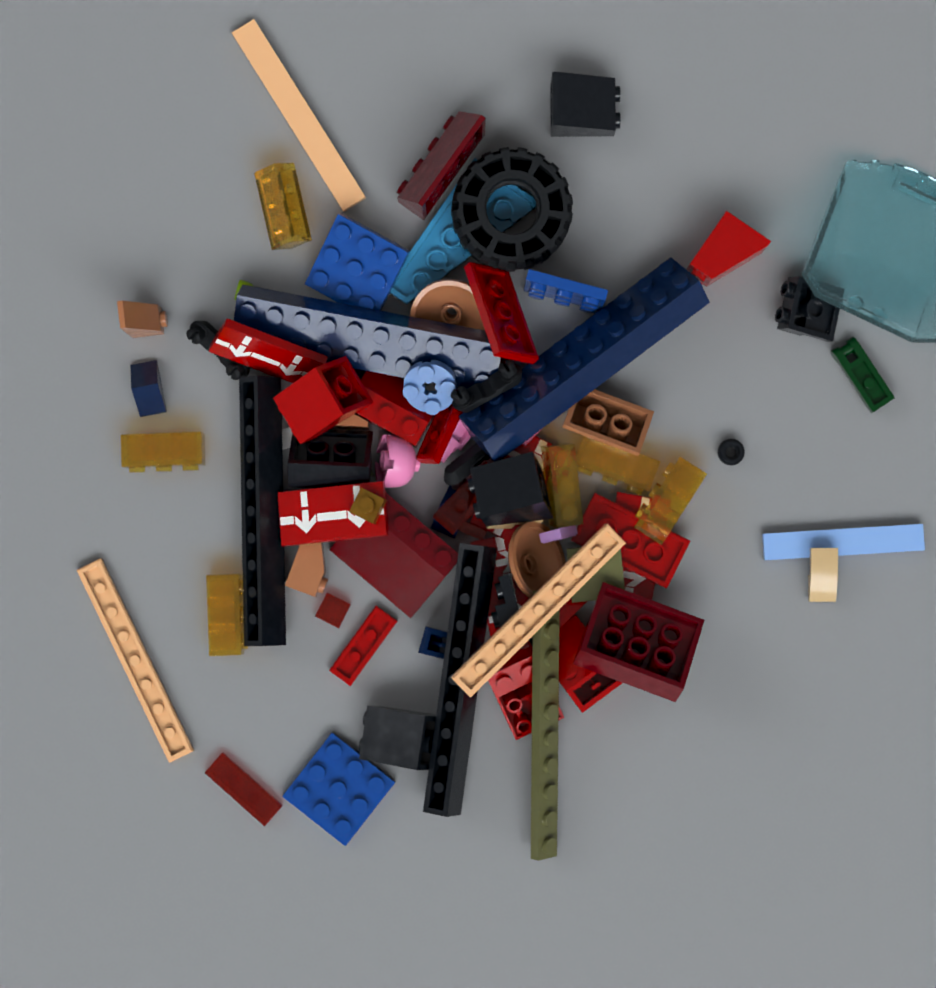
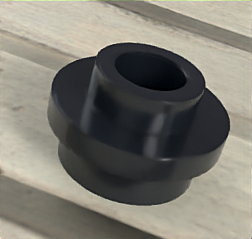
[718,439,745,466]

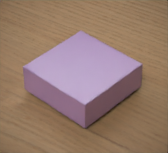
[539,525,578,544]

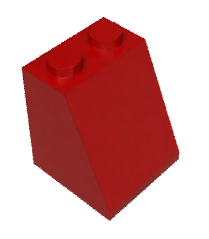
[686,211,771,287]
[273,356,373,444]

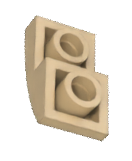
[808,548,838,602]

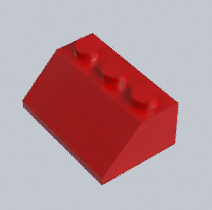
[355,371,435,448]

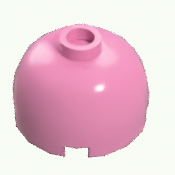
[375,435,420,488]

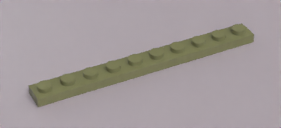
[531,590,560,861]

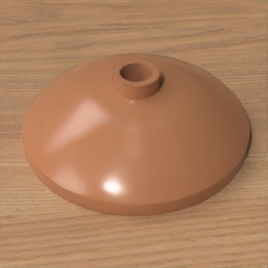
[410,279,485,330]
[508,522,566,598]

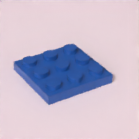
[305,213,410,311]
[524,269,608,314]
[282,732,395,846]

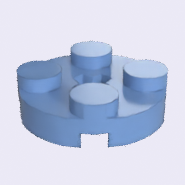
[403,360,457,415]

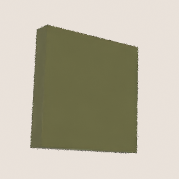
[566,547,625,603]

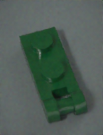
[830,337,895,413]

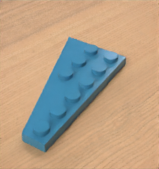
[390,158,537,305]

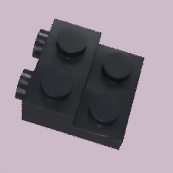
[775,276,844,342]
[491,574,518,629]

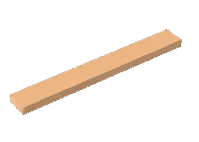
[232,19,366,212]
[450,523,626,698]
[77,558,195,763]

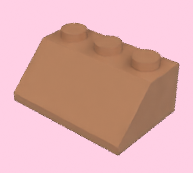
[562,389,654,456]

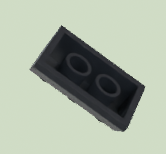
[288,429,373,488]

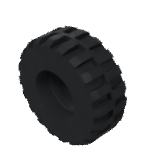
[451,147,573,272]

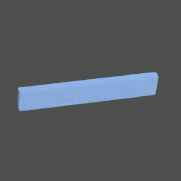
[762,524,925,560]

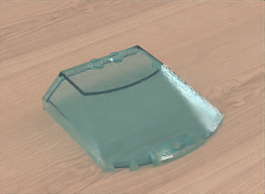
[801,159,936,343]

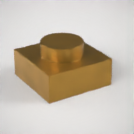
[349,488,387,524]

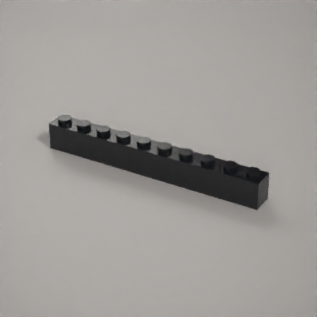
[239,375,286,646]
[423,543,497,817]

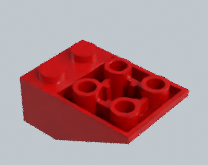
[559,615,622,713]
[488,640,564,740]

